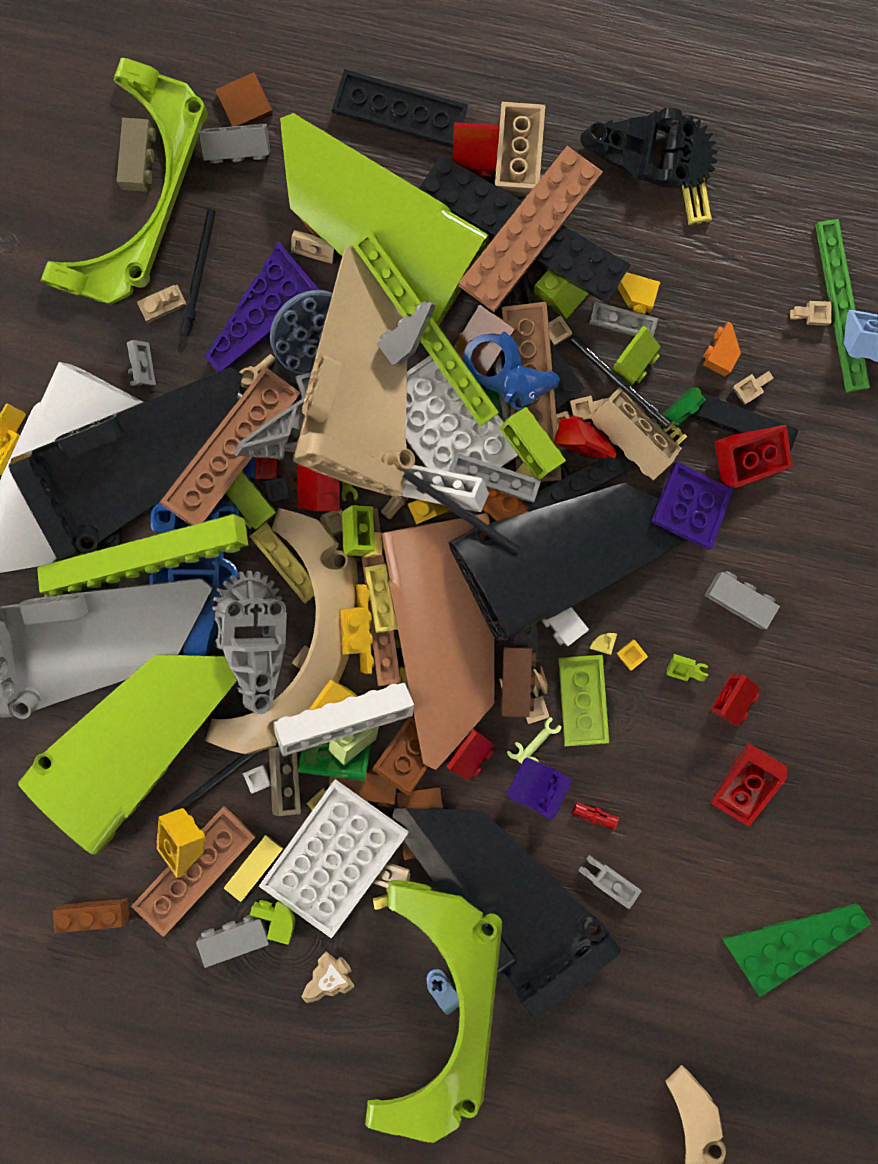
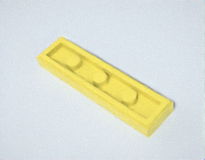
[249,522,315,604]

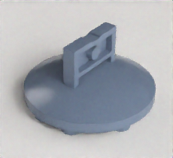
[270,290,333,374]

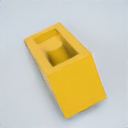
[617,273,660,314]
[408,499,452,526]

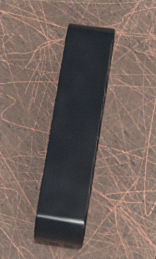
[690,394,798,452]

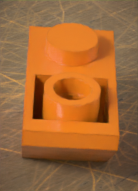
[703,322,741,377]

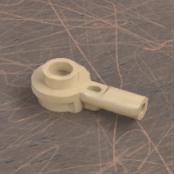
[240,354,276,389]

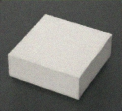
[243,764,271,794]

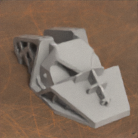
[233,397,305,460]

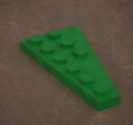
[721,903,871,997]

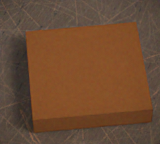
[215,72,273,127]

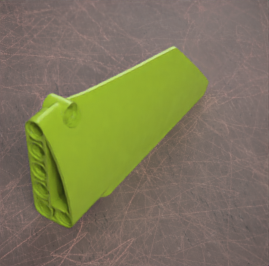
[280,113,489,327]
[18,655,237,855]

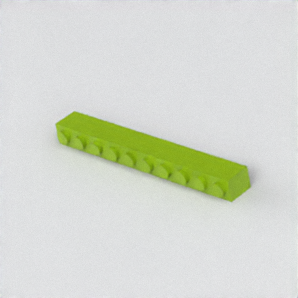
[37,515,248,597]

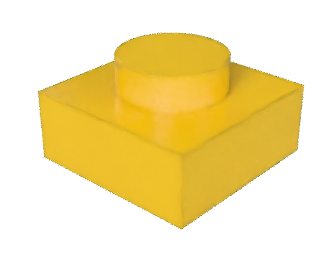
[616,640,648,671]

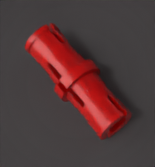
[572,801,619,830]

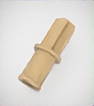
[381,496,409,519]

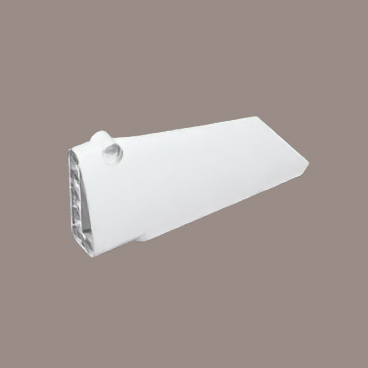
[0,362,143,573]

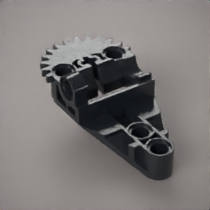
[580,108,718,189]

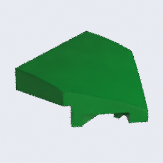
[662,387,706,426]

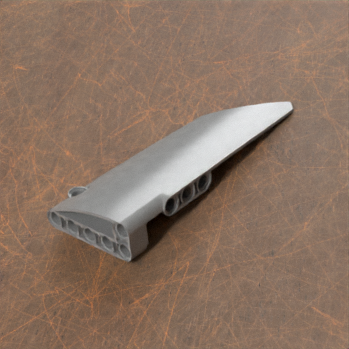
[0,578,213,719]

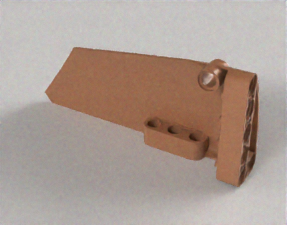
[381,513,494,770]

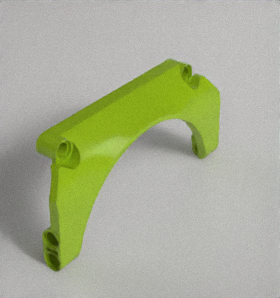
[41,58,208,305]
[365,880,502,1143]

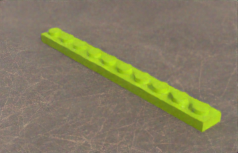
[352,230,499,426]

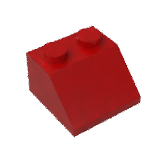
[554,415,616,458]
[297,464,342,511]
[710,674,760,726]
[446,728,495,780]

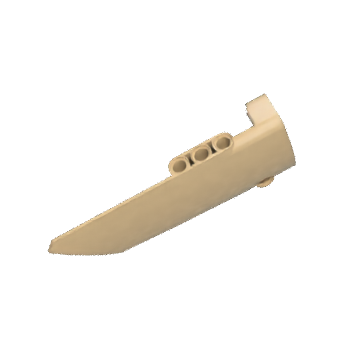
[294,246,415,497]

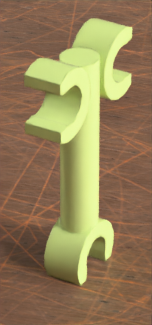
[507,717,561,764]

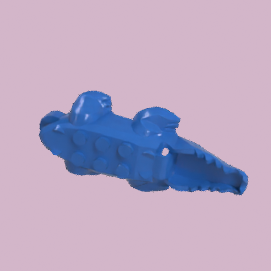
[149,501,239,656]

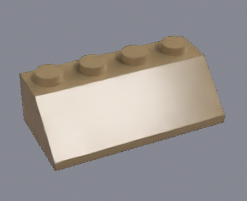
[495,102,545,198]
[590,387,682,480]

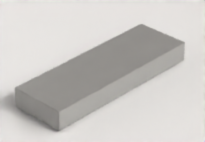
[589,302,658,336]

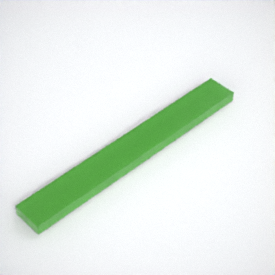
[815,219,870,393]

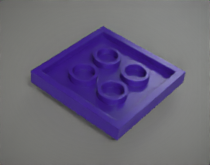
[651,462,733,550]

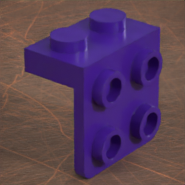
[507,757,572,820]

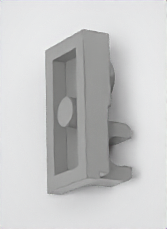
[127,340,156,387]

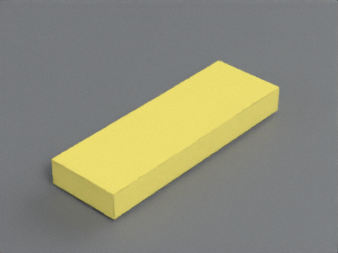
[364,564,398,634]
[224,834,283,902]

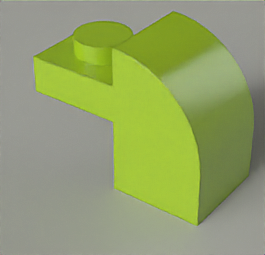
[250,900,295,945]

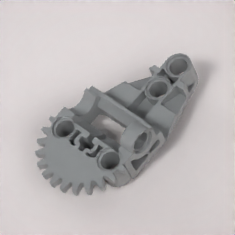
[212,571,287,715]

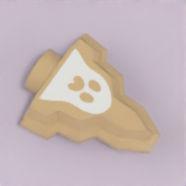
[302,952,354,1003]

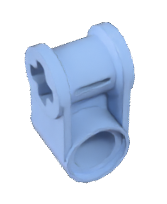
[426,969,459,1015]

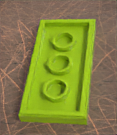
[558,655,609,746]

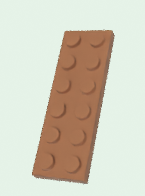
[131,806,256,937]

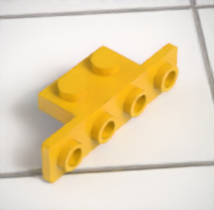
[0,404,26,476]
[340,584,374,674]

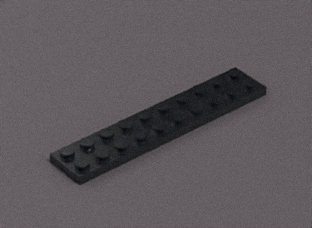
[419,154,631,304]

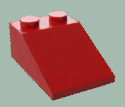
[453,122,500,180]
[714,425,793,488]
[711,743,787,827]

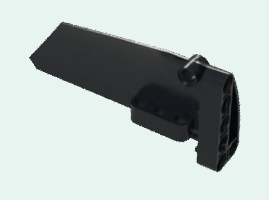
[9,367,243,561]
[449,483,687,640]
[391,808,621,1019]

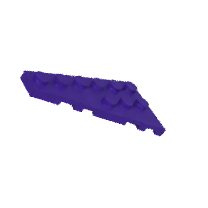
[205,241,319,372]

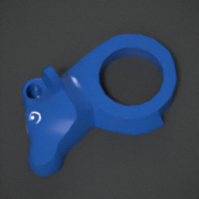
[463,331,560,411]

